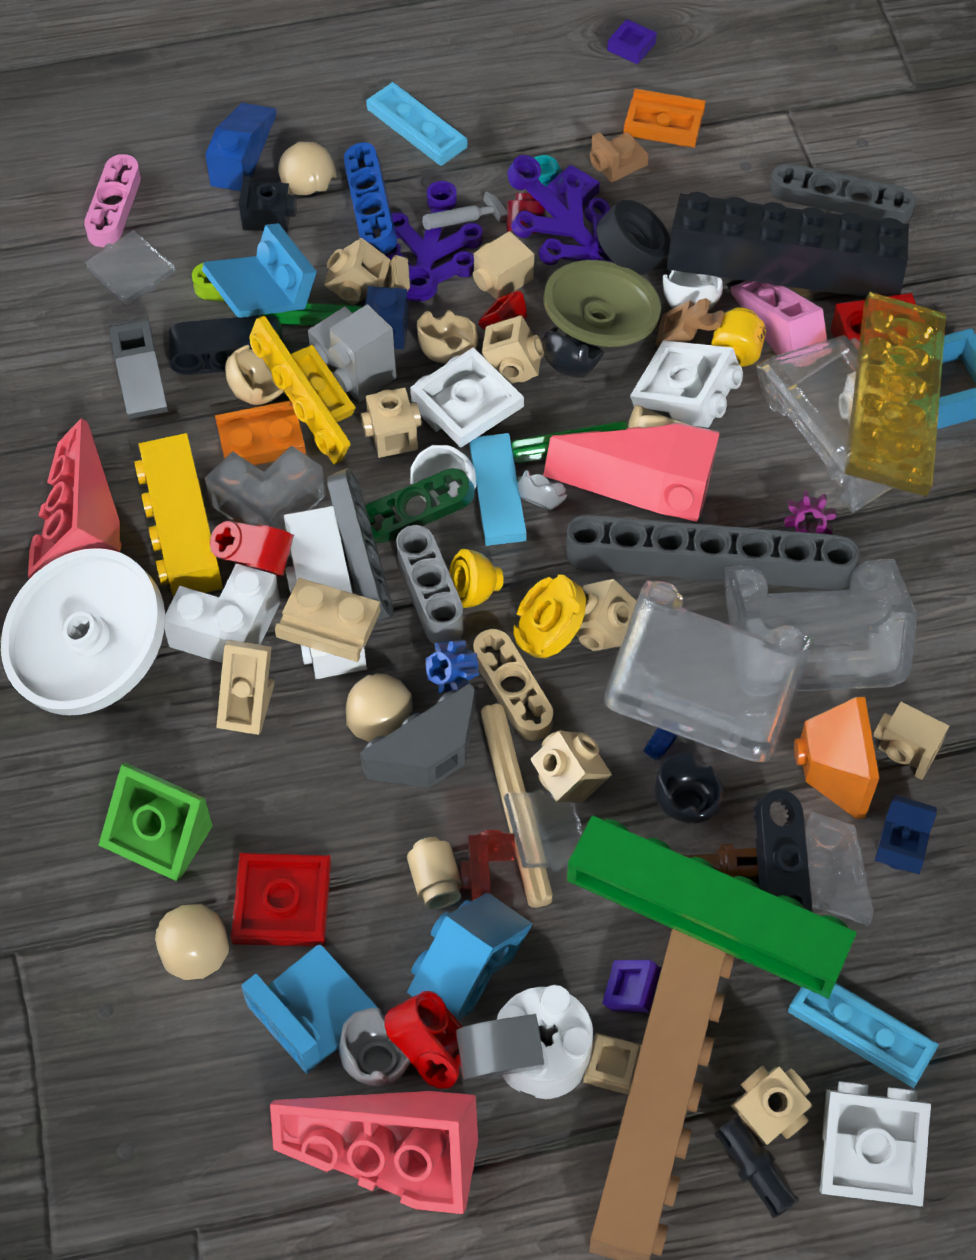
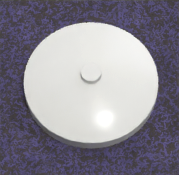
[1,548,165,715]

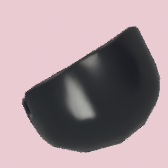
[541,327,605,377]
[654,752,723,824]

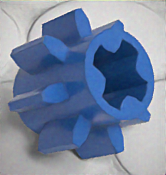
[425,640,479,693]

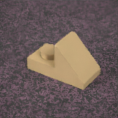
[216,640,275,735]

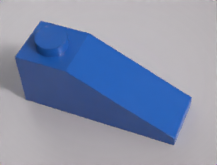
[205,103,277,191]

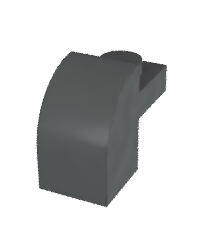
[456,1014,544,1082]

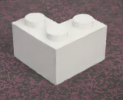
[164,563,281,663]

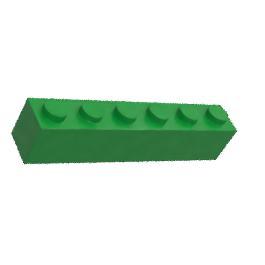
[567,815,857,999]

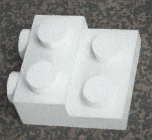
[630,340,743,428]
[410,347,524,448]
[820,1081,931,1206]

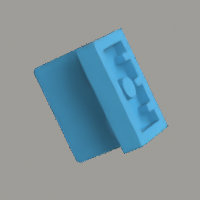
[202,223,317,318]
[241,945,378,1074]

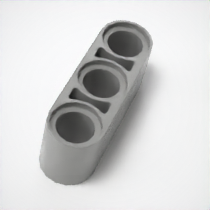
[396,525,463,644]

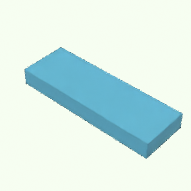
[366,82,467,166]
[469,433,527,546]
[788,983,939,1088]

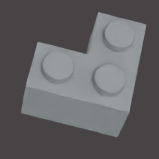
[308,304,396,403]

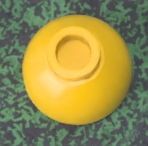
[449,549,504,608]

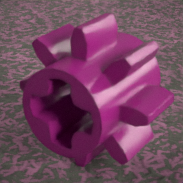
[784,490,837,535]

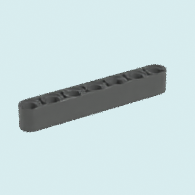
[566,515,859,590]

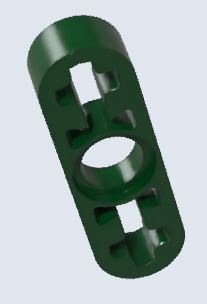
[365,468,475,543]

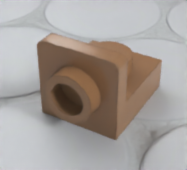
[590,132,649,183]

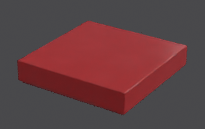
[231,853,332,947]

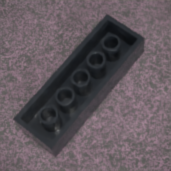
[667,192,909,298]

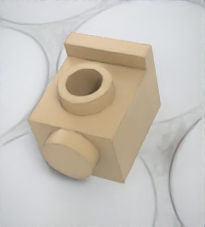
[873,702,949,780]

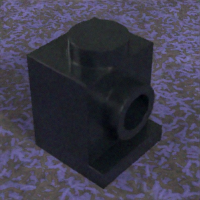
[239,176,297,232]

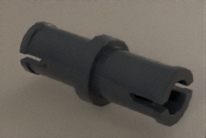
[714,1116,799,1219]

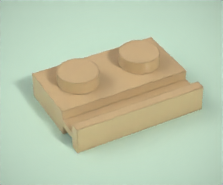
[275,578,381,662]

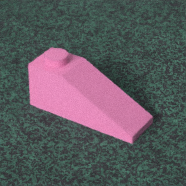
[731,281,829,365]

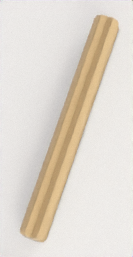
[481,703,553,908]

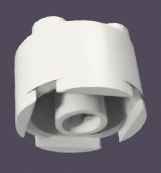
[497,985,593,1099]

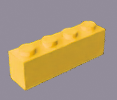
[134,433,223,598]

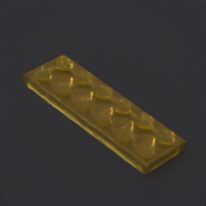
[844,292,946,497]

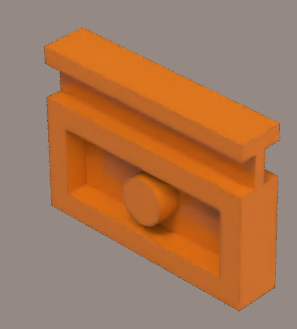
[623,89,706,148]
[215,401,306,471]

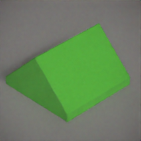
[99,762,213,881]

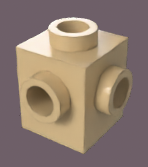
[324,238,390,305]
[482,315,544,384]
[361,388,421,458]
[576,579,641,651]
[530,730,612,802]
[730,1066,812,1145]

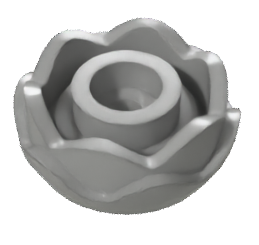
[517,470,567,510]

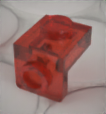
[461,830,515,901]

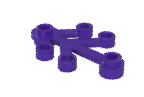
[507,155,614,265]
[385,181,483,302]

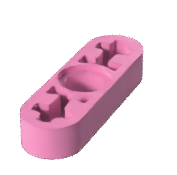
[84,154,141,247]

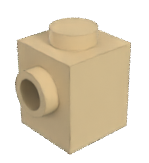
[473,231,534,300]

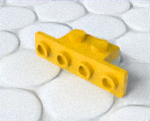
[249,316,355,465]

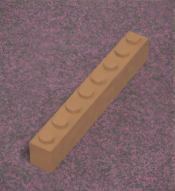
[589,929,734,1260]

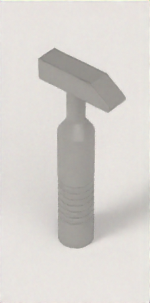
[422,192,507,230]

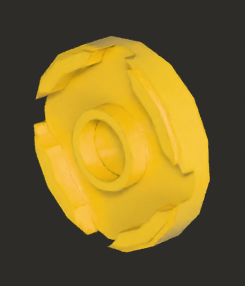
[513,575,586,658]

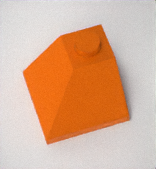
[794,697,879,819]

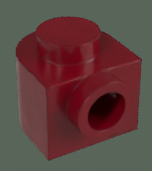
[506,193,546,233]

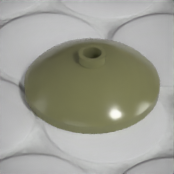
[543,260,661,347]

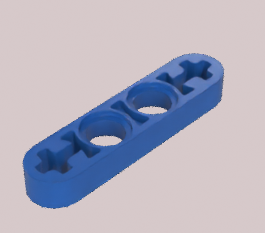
[344,142,397,255]

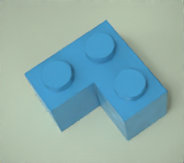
[407,892,533,1021]

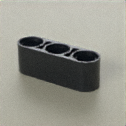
[168,315,283,375]

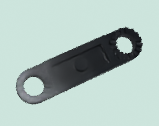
[754,790,813,912]

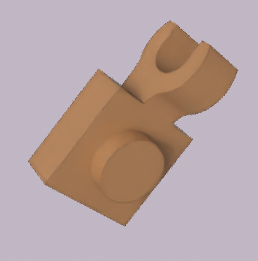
[655,298,724,347]

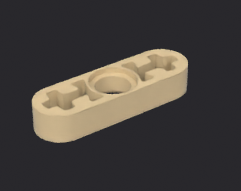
[473,629,553,741]

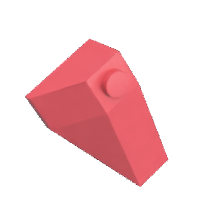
[28,418,122,578]
[543,423,720,522]
[270,1091,478,1214]

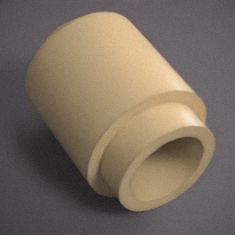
[407,837,463,909]

